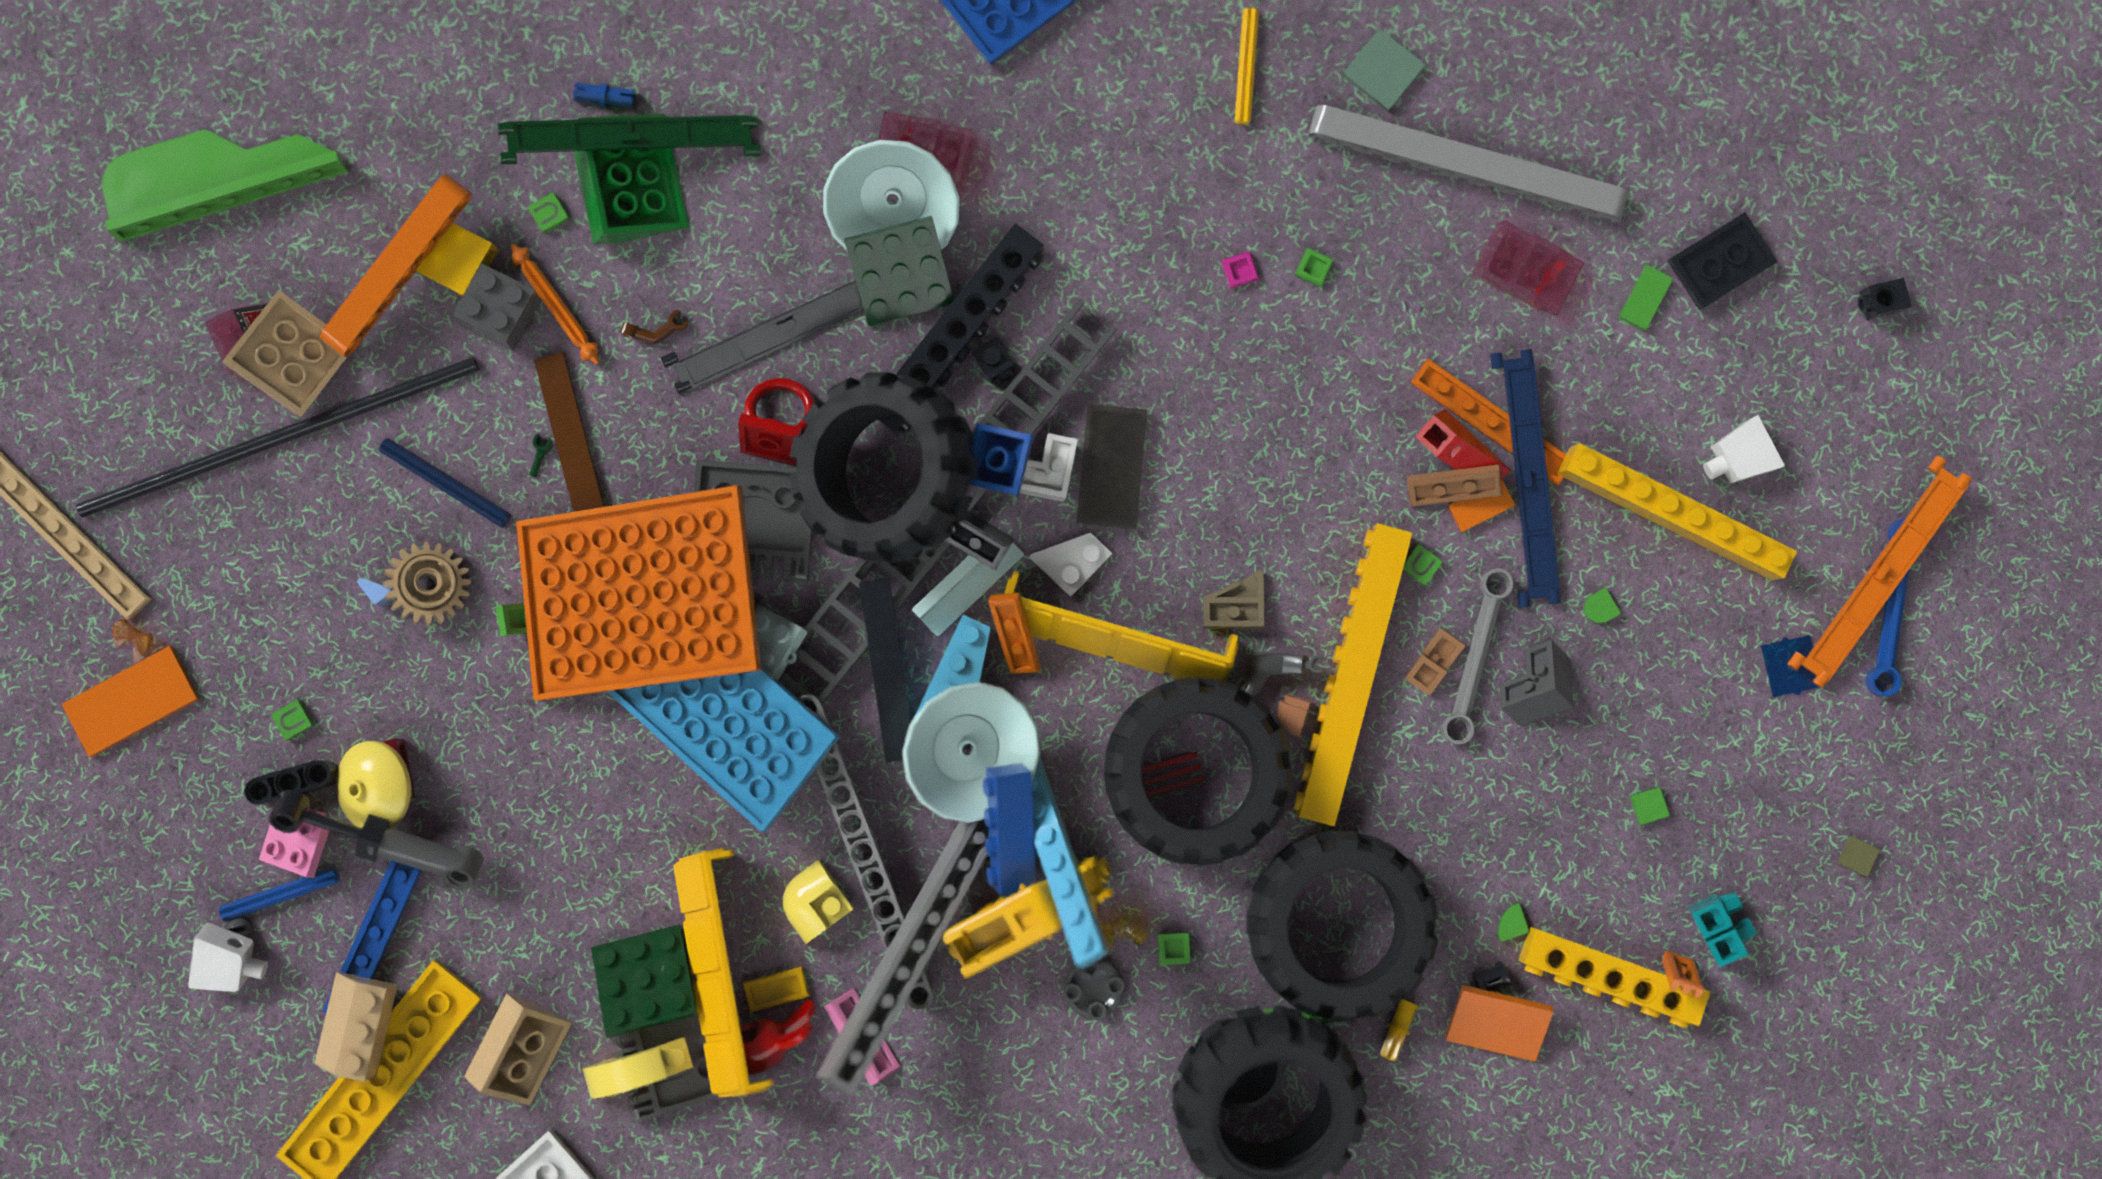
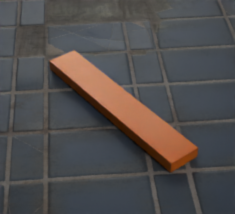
[1410,358,1566,486]

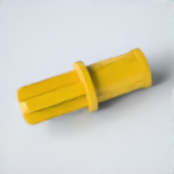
[1380,999,1418,1061]

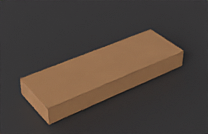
[1407,465,1502,507]

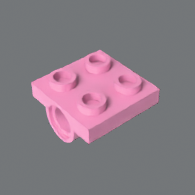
[259,808,333,878]

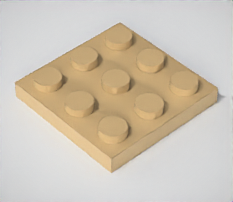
[222,290,347,418]

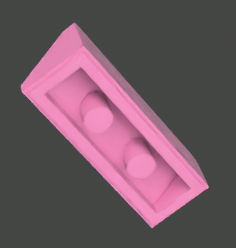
[823,988,901,1086]

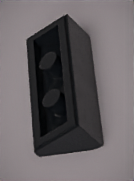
[945,511,1014,570]

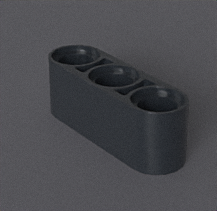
[244,760,338,805]

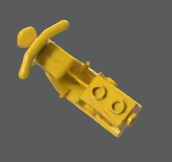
[942,855,1115,979]

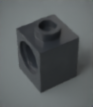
[1858,278,1912,320]

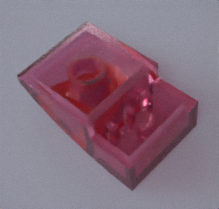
[878,111,977,193]
[1470,220,1584,316]

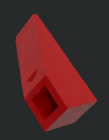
[1415,409,1511,481]

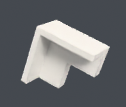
[1020,433,1078,502]

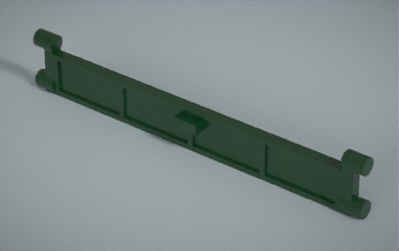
[497,115,760,165]

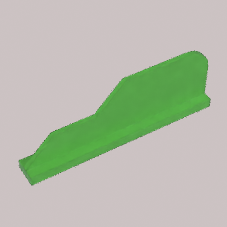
[102,129,349,242]

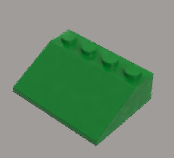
[574,113,689,245]

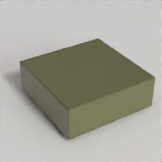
[1837,836,1880,877]

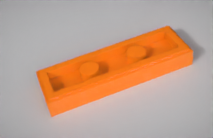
[988,593,1041,674]

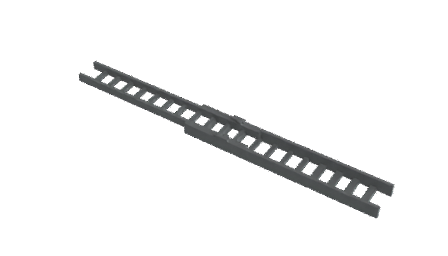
[778,298,1117,713]

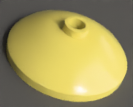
[336,741,411,828]

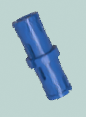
[573,82,636,109]

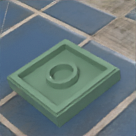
[1342,28,1426,112]

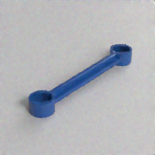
[1866,518,1909,697]

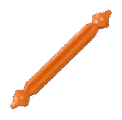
[511,243,600,365]

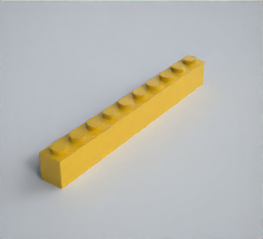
[1293,523,1412,827]

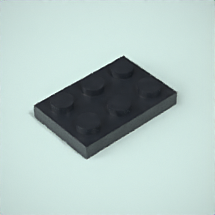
[1667,212,1778,311]

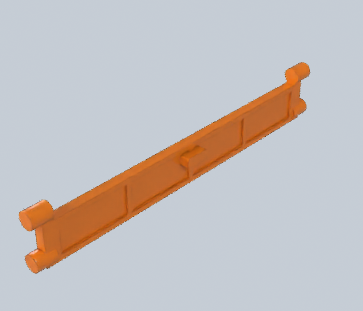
[1787,456,1973,689]

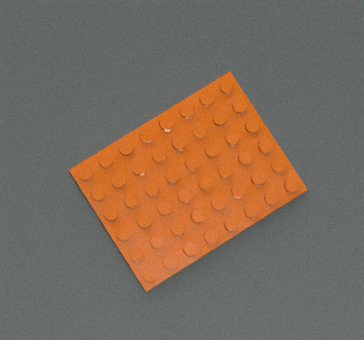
[516,485,761,701]

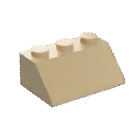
[314,972,398,1082]
[464,993,572,1106]

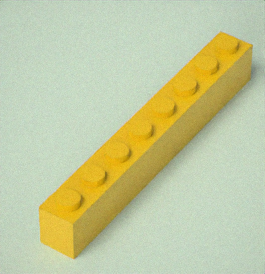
[1557,443,1797,581]

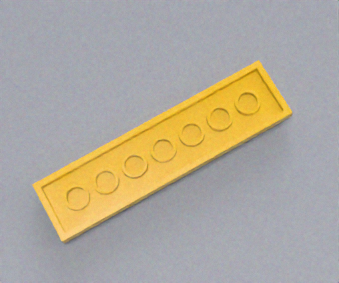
[275,959,483,1179]

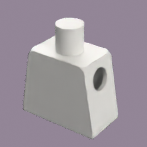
[1703,415,1785,484]
[188,923,268,992]

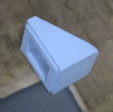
[357,578,393,607]

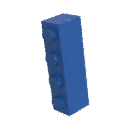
[983,763,1036,895]

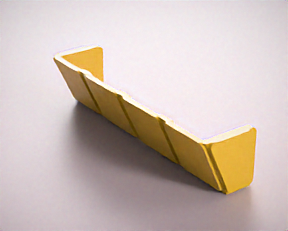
[1004,571,1239,681]
[673,848,774,1097]

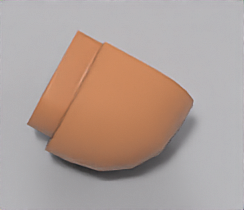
[1277,694,1312,738]

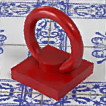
[738,378,815,466]

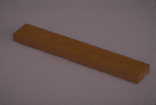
[534,352,605,512]

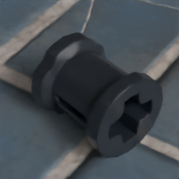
[1471,961,1511,991]

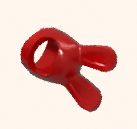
[739,1000,816,1075]

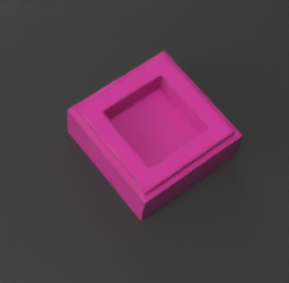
[1221,251,1259,289]

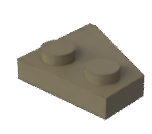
[1203,570,1265,629]

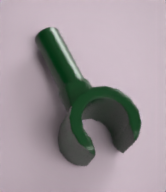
[529,434,553,477]

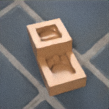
[1405,626,1466,696]

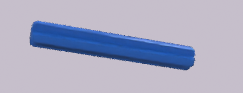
[219,868,339,921]

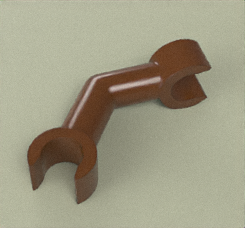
[620,310,689,344]

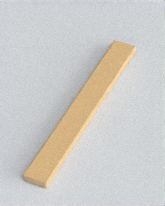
[0,450,152,621]

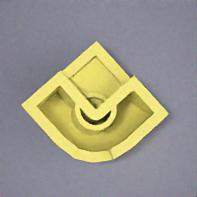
[783,859,854,944]

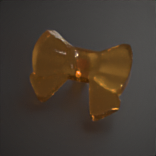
[112,618,153,662]

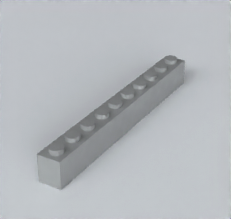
[816,819,989,1095]

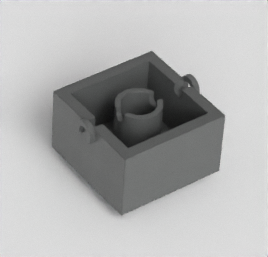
[452,263,541,351]

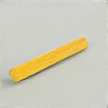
[1234,8,1259,125]

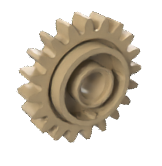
[383,542,471,626]

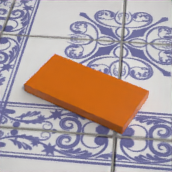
[62,646,200,757]

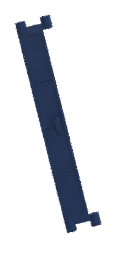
[1490,349,1561,608]

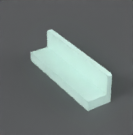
[911,526,1024,636]

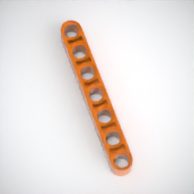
[320,174,472,357]

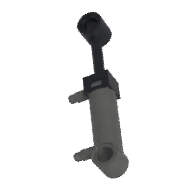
[268,790,484,889]

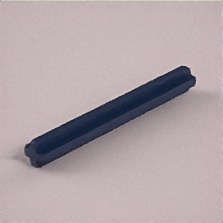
[379,438,511,528]

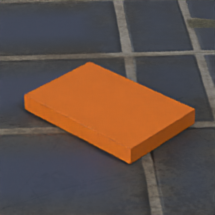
[1445,985,1553,1062]

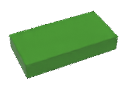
[1618,265,1673,332]

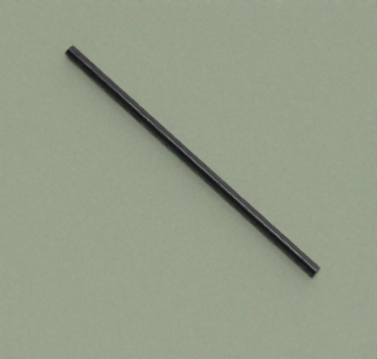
[76,357,479,518]

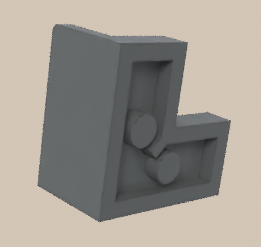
[1500,640,1574,725]

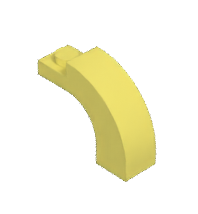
[582,1038,693,1098]

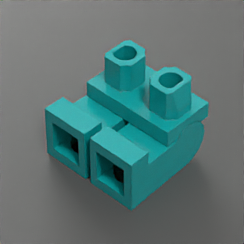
[1688,892,1757,968]

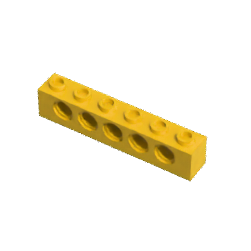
[1518,927,1711,1029]

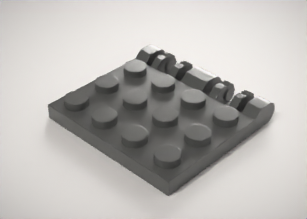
[694,460,812,583]
[611,975,719,1122]

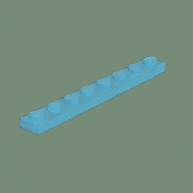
[1032,757,1109,968]

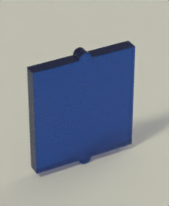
[1761,635,1818,697]

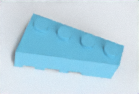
[913,615,991,751]

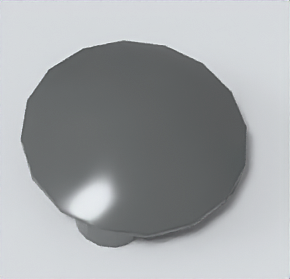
[1063,958,1124,1020]

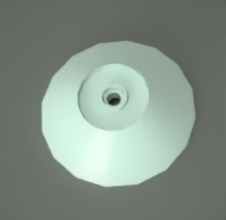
[823,140,960,252]
[903,682,1040,823]

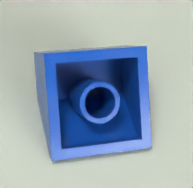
[969,423,1034,496]

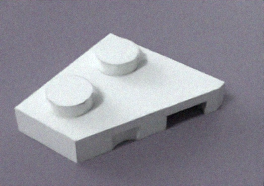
[1029,533,1112,597]

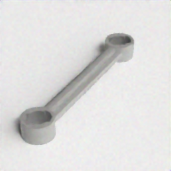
[1441,568,1513,744]

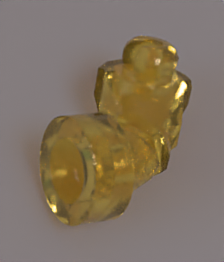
[1098,917,1149,952]

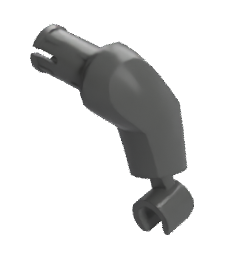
[1241,653,1327,698]

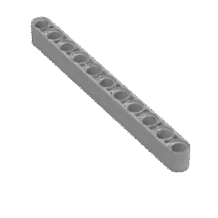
[1308,105,1629,223]
[798,694,933,1010]

